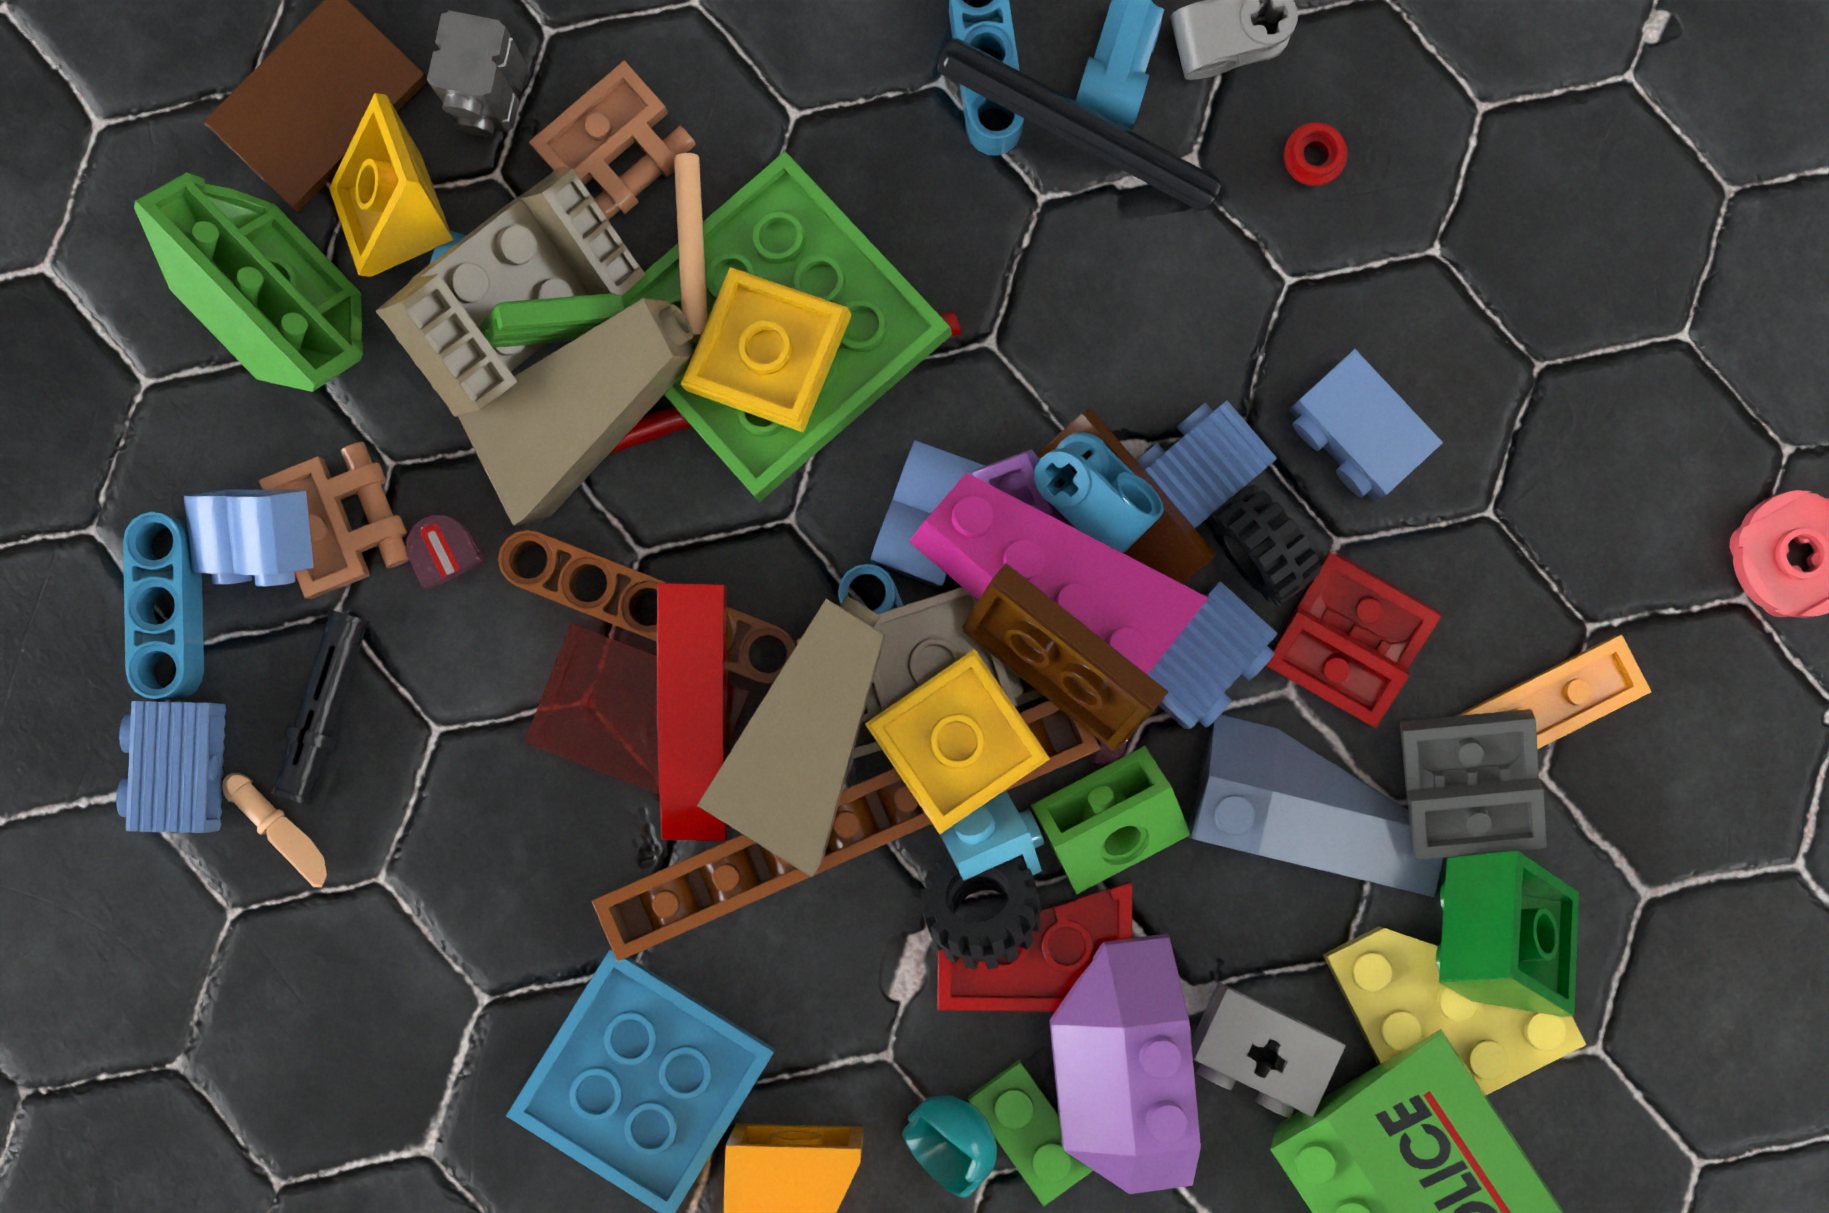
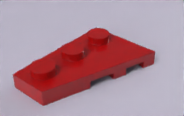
[937,881,1132,1012]

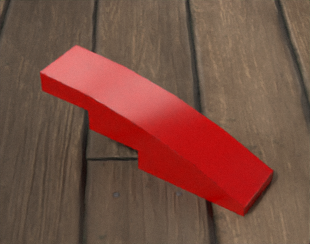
[657,583,730,841]

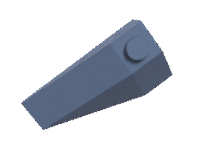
[1187,715,1443,897]

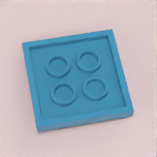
[506,948,775,1213]

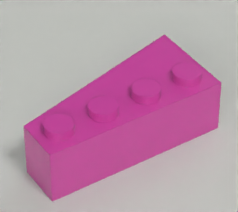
[909,472,1208,675]

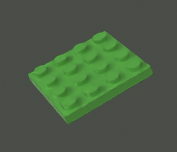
[621,151,952,503]

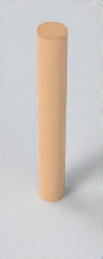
[674,153,708,343]

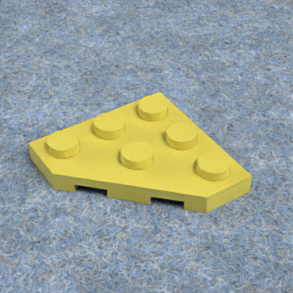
[1323,926,1586,1095]

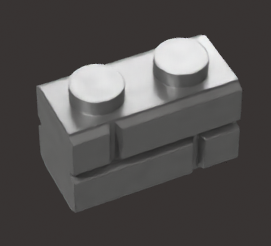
[427,10,527,137]

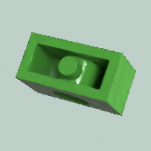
[1031,746,1191,895]

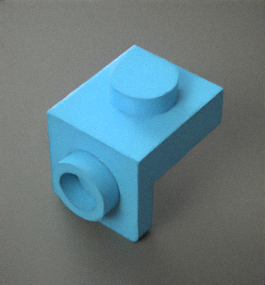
[940,791,1044,881]

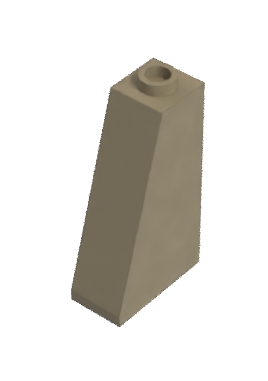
[458,298,694,526]
[697,595,886,877]

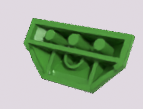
[134,172,363,392]

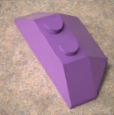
[1049,934,1201,1194]

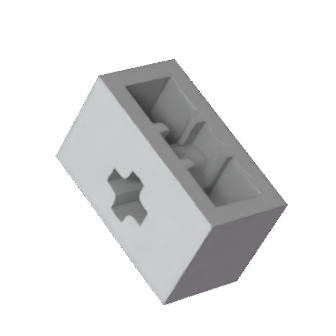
[1191,982,1346,1119]

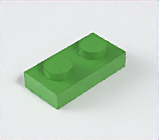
[968,1059,1094,1207]

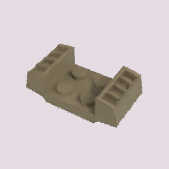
[376,167,646,417]
[796,587,1044,759]

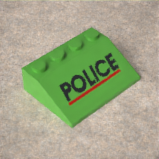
[1270,1029,1564,1213]

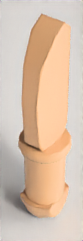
[222,773,327,887]

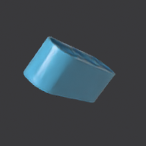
[949,0,1024,156]
[123,512,204,700]

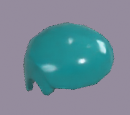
[902,1095,997,1198]

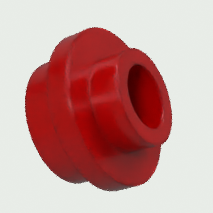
[1283,122,1348,186]

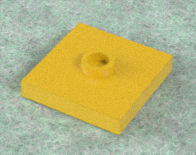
[681,267,852,433]
[865,649,1050,834]

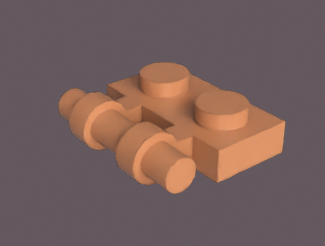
[529,60,696,220]
[259,442,410,600]

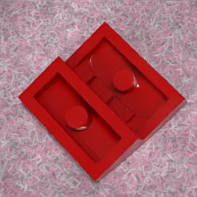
[1265,549,1442,728]

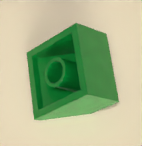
[1436,850,1579,1017]

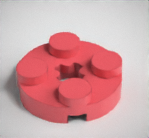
[1729,490,1829,618]

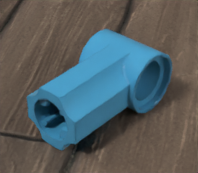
[1076,0,1165,130]

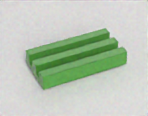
[478,293,624,348]

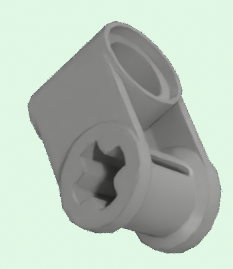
[1170,0,1298,80]

